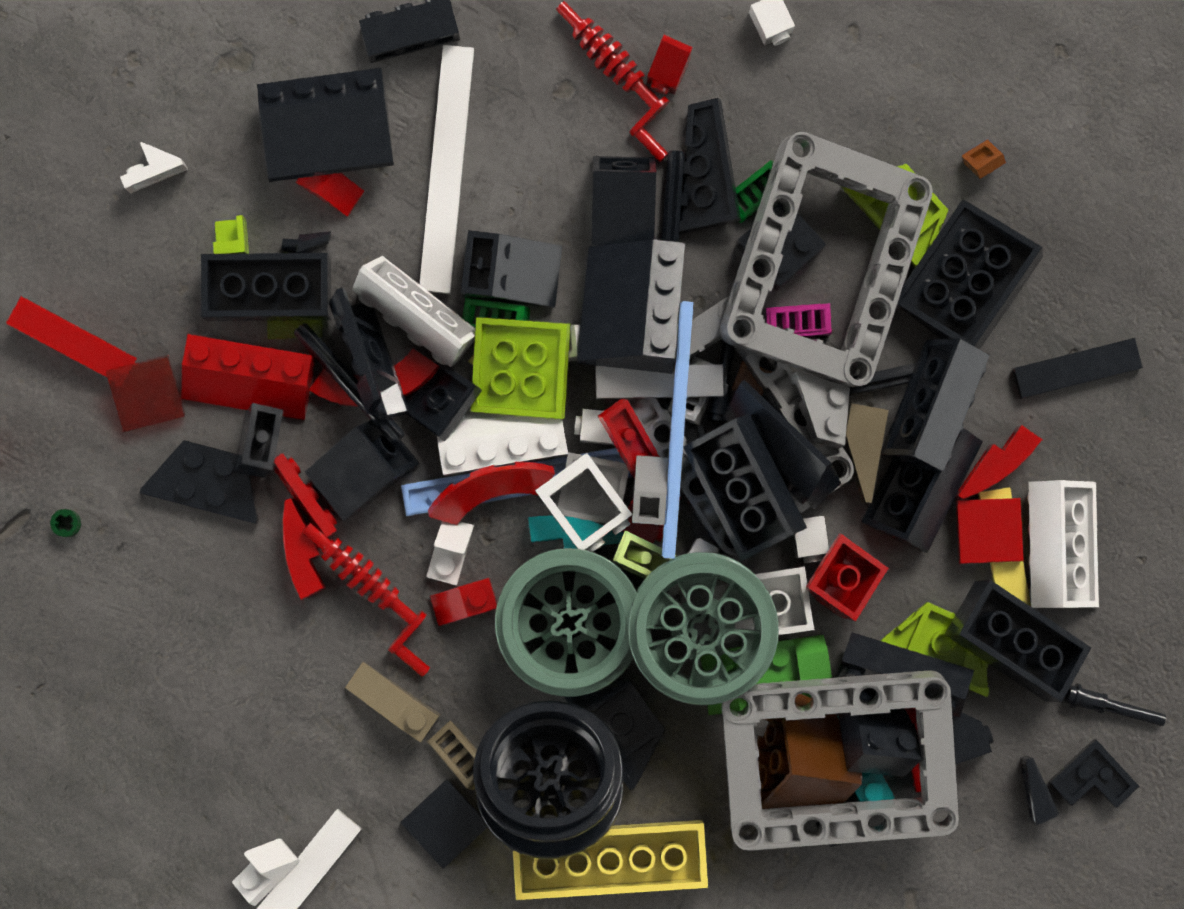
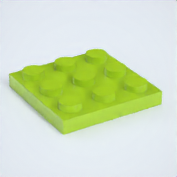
[471,317,571,419]

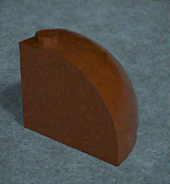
[757,694,862,809]

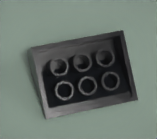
[257,68,394,182]
[897,199,1043,349]
[577,240,685,374]

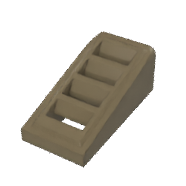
[427,720,477,790]

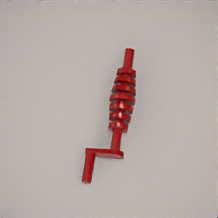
[556,1,670,162]
[302,523,430,677]

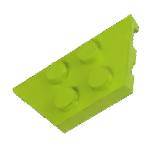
[840,164,949,268]
[880,602,989,697]

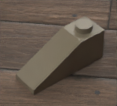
[845,403,889,504]
[345,661,441,743]

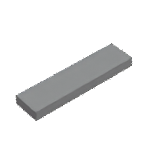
[595,364,724,399]

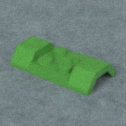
[700,635,832,715]

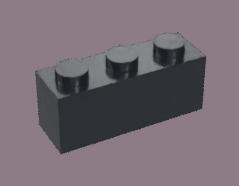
[359,0,460,63]

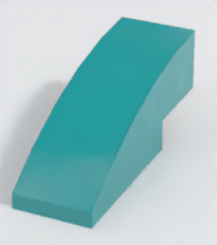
[528,515,623,549]

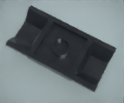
[329,287,410,420]

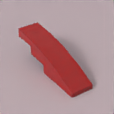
[6,296,137,385]

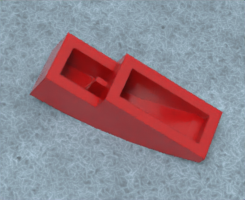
[955,425,1043,500]
[283,498,326,600]

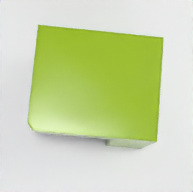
[213,215,249,254]

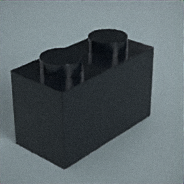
[234,403,283,478]

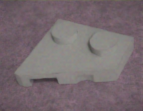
[791,371,850,449]

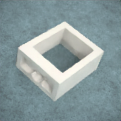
[535,453,632,552]

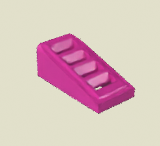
[766,303,832,338]

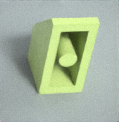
[613,531,676,579]

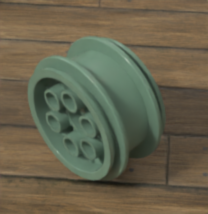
[495,548,637,697]
[628,552,779,705]

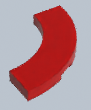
[309,349,439,407]
[428,462,555,525]

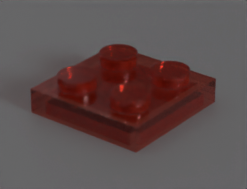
[106,355,185,432]

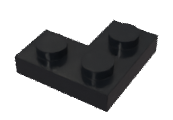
[1048,739,1140,808]

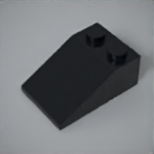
[838,688,922,777]

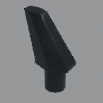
[282,231,331,253]

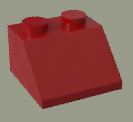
[806,534,889,622]

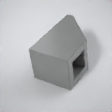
[632,455,668,525]

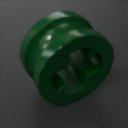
[50,509,82,537]

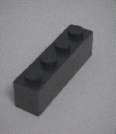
[838,632,974,718]

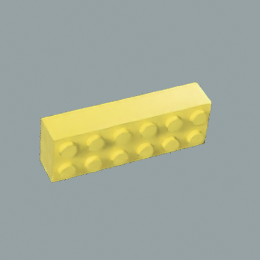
[513,820,708,900]

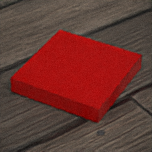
[956,498,1024,564]

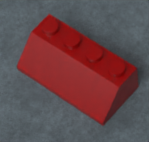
[181,334,316,420]

